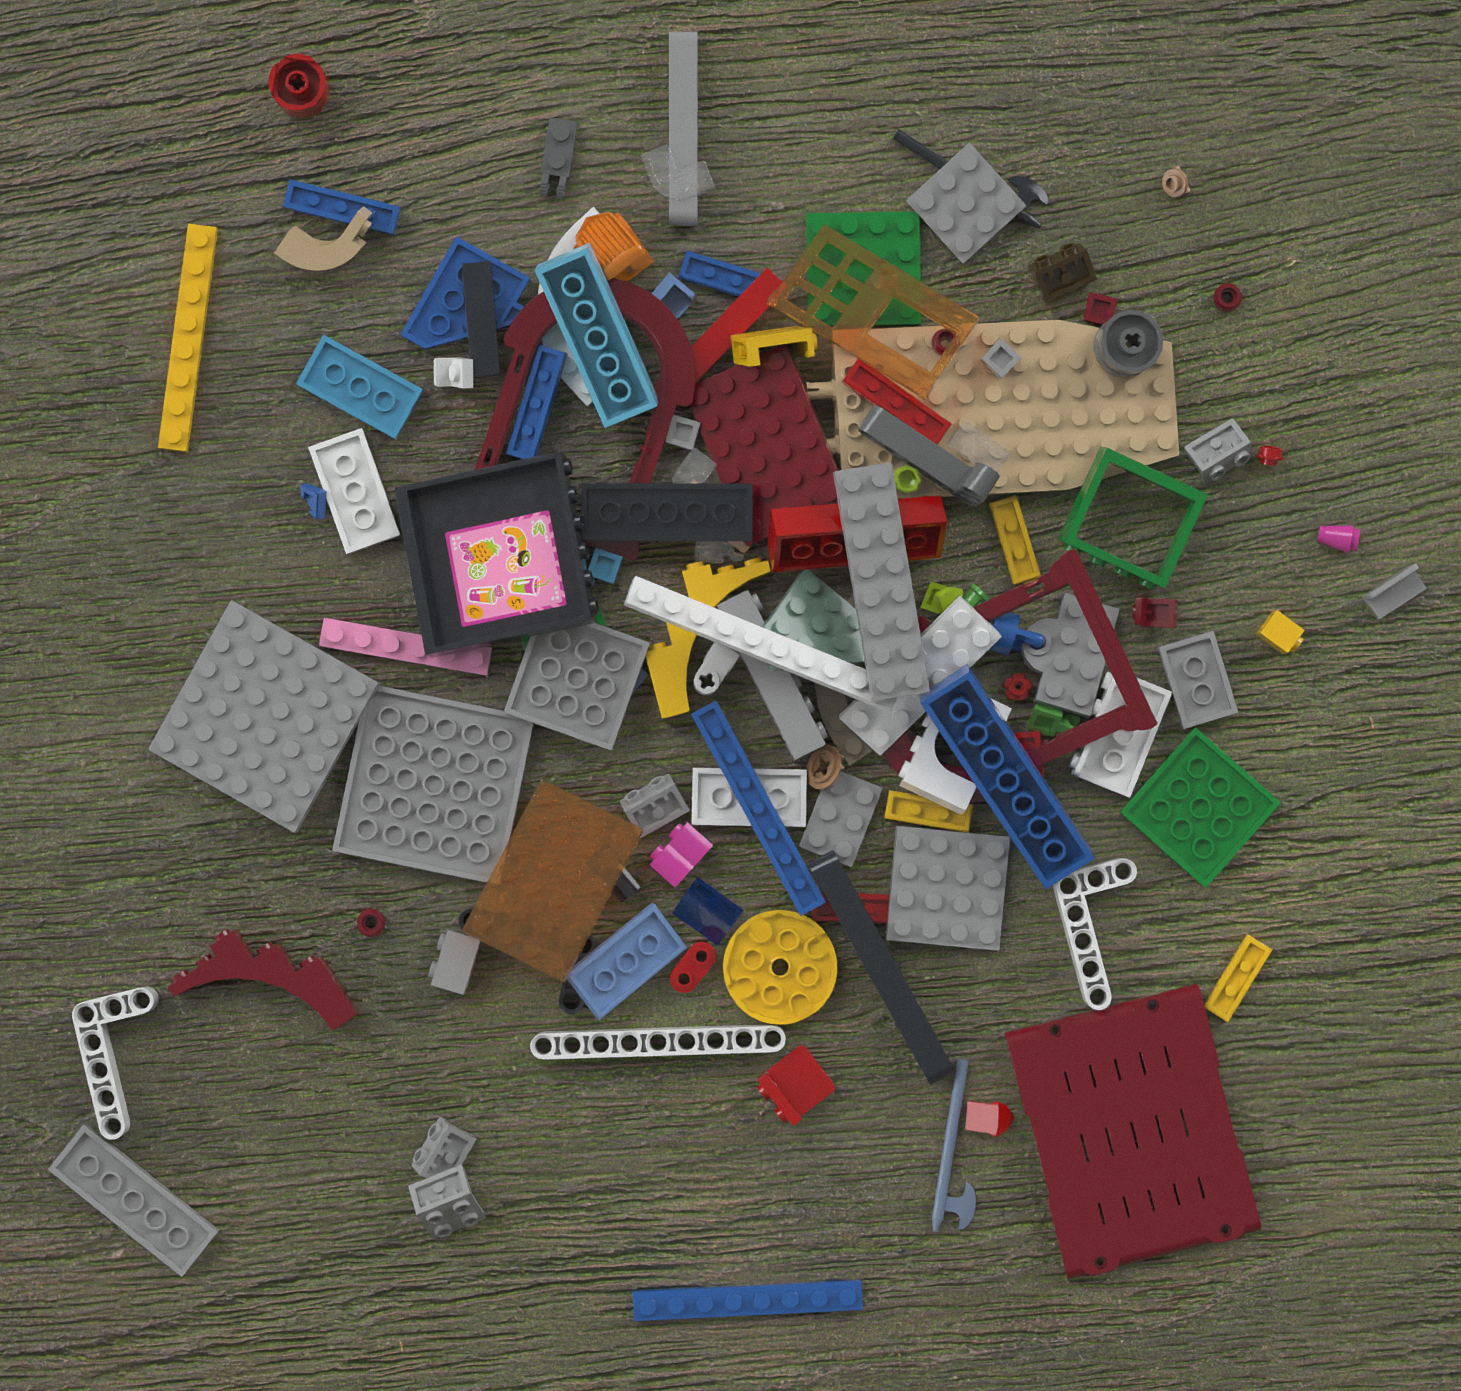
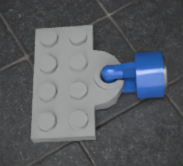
[989,593,1119,718]

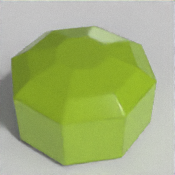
[894,465,921,495]

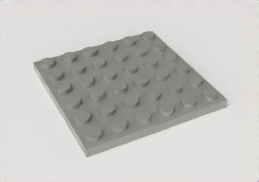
[148,600,380,833]
[332,686,534,885]

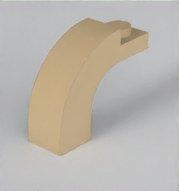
[274,206,373,271]

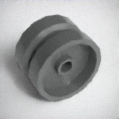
[1093,310,1163,378]

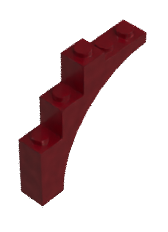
[168,928,360,1031]

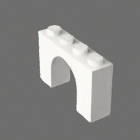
[898,699,1012,815]

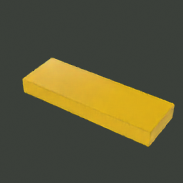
[989,495,1041,585]
[884,790,973,833]
[1204,934,1272,1022]

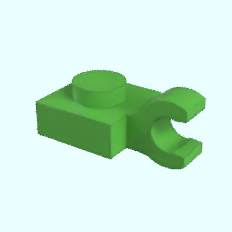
[1027,702,1081,737]

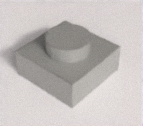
[980,338,1021,380]
[665,415,700,451]

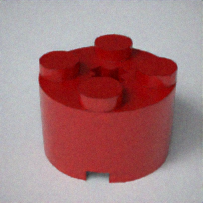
[268,54,330,118]

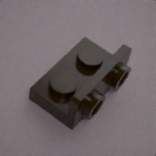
[1028,243,1098,303]

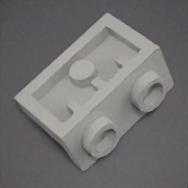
[1184,418,1253,484]
[620,774,690,838]
[412,1117,476,1178]

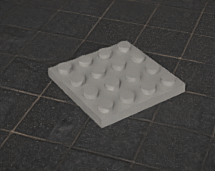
[504,623,650,751]
[885,826,1010,951]

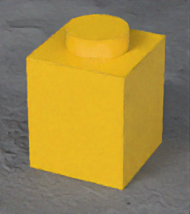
[1256,610,1304,654]

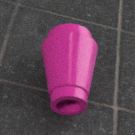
[1317,525,1361,553]

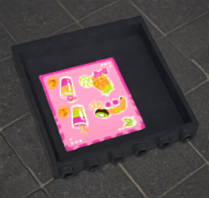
[395,451,600,658]

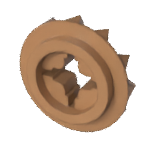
[806,745,845,791]

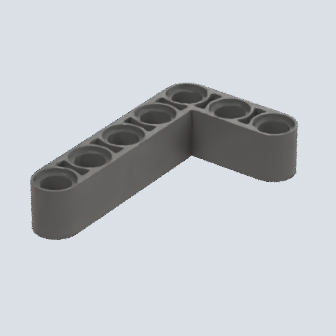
[858,405,1000,507]

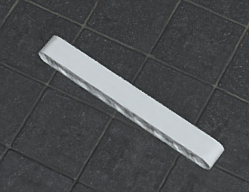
[530,1024,786,1059]

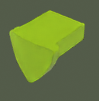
[920,582,963,615]

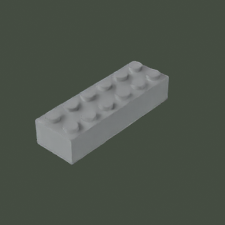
[717,590,828,760]

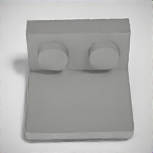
[408,1164,486,1239]

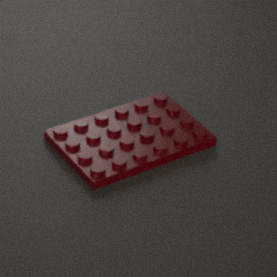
[690,344,839,547]

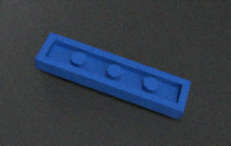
[283,179,401,236]
[506,345,568,459]

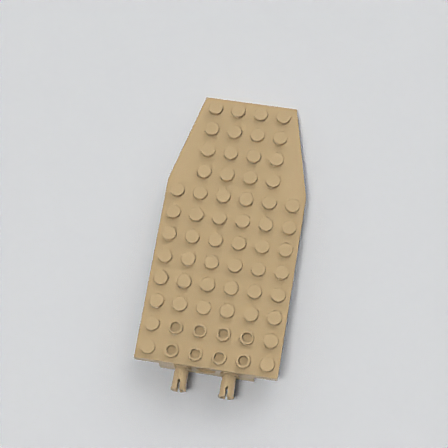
[805,320,1179,498]

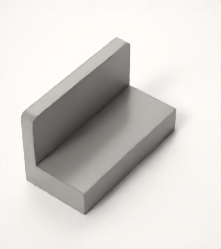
[1362,563,1427,620]

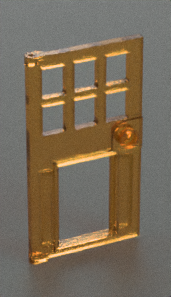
[767,224,979,400]

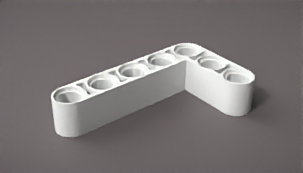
[1053,858,1137,1010]
[72,986,159,1140]

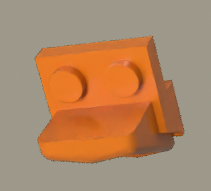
[573,212,654,281]

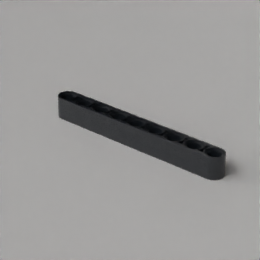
[808,850,956,1085]

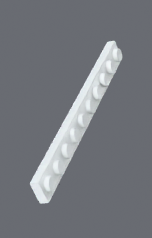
[624,576,897,712]

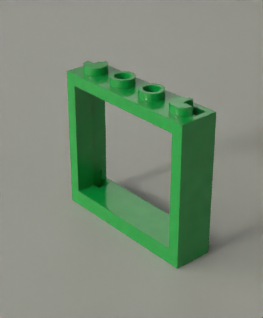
[1058,447,1208,590]

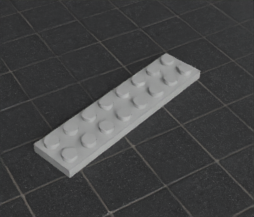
[833,463,930,702]

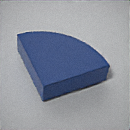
[301,483,327,519]

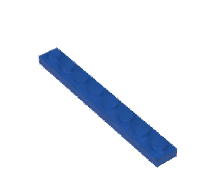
[691,701,826,916]
[633,1279,863,1321]

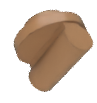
[1162,166,1191,197]

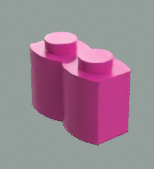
[649,823,713,888]

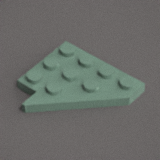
[763,569,865,671]

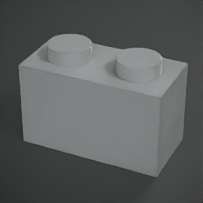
[428,929,482,995]

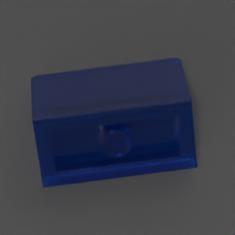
[673,877,743,945]

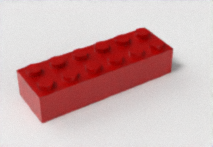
[767,495,947,572]

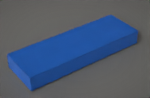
[678,250,761,297]

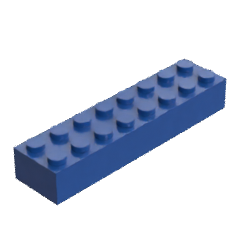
[919,664,1094,889]

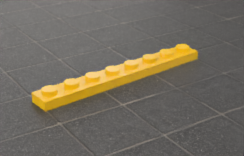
[158,224,218,452]

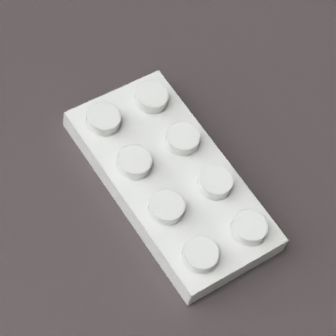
[308,428,401,555]
[692,768,807,827]

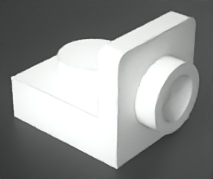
[434,357,473,388]

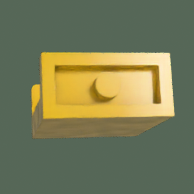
[731,326,817,367]

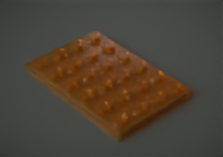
[462,779,643,983]

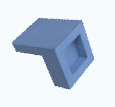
[652,272,696,319]

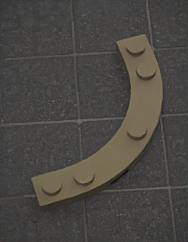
[815,595,873,766]

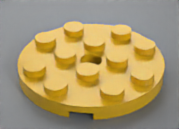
[723,910,837,1025]

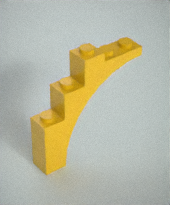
[646,557,771,719]

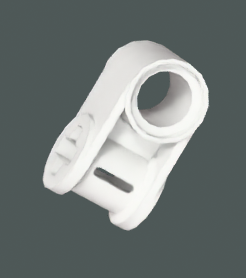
[693,642,740,696]

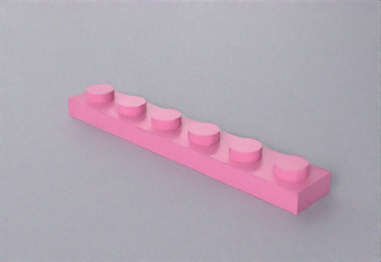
[319,618,493,676]

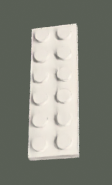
[839,596,1002,756]

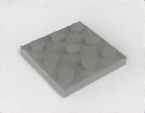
[906,142,1026,264]

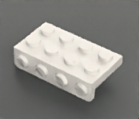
[1069,672,1172,798]

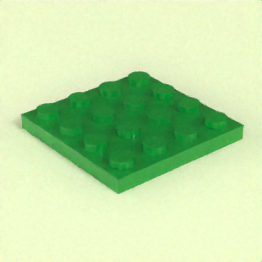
[806,211,921,328]
[1119,727,1281,888]

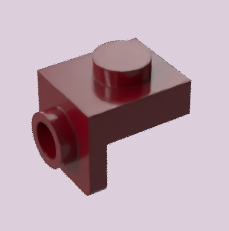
[1132,597,1178,628]

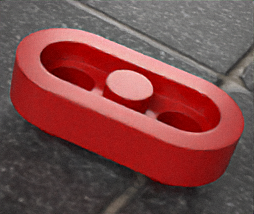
[670,941,716,993]

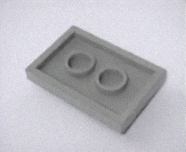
[1158,631,1239,729]
[799,771,883,867]

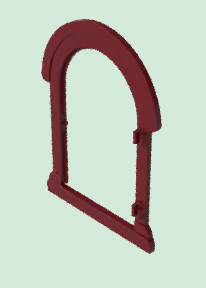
[475,278,696,561]
[883,549,1158,803]

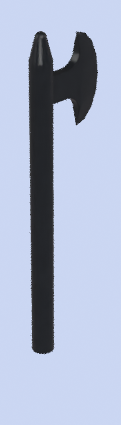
[893,130,1049,228]

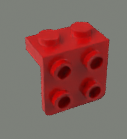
[757,1045,835,1126]

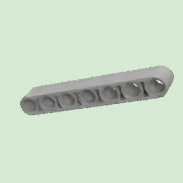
[669,32,698,226]

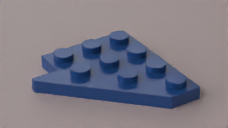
[400,236,531,350]

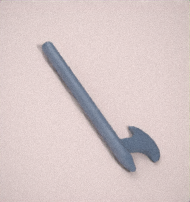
[932,1059,976,1232]

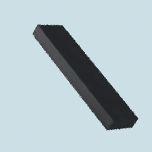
[462,261,501,378]

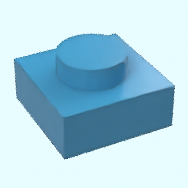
[588,548,623,584]

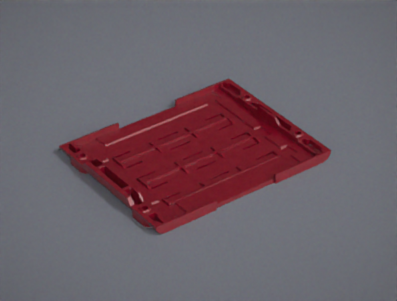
[1004,983,1261,1280]

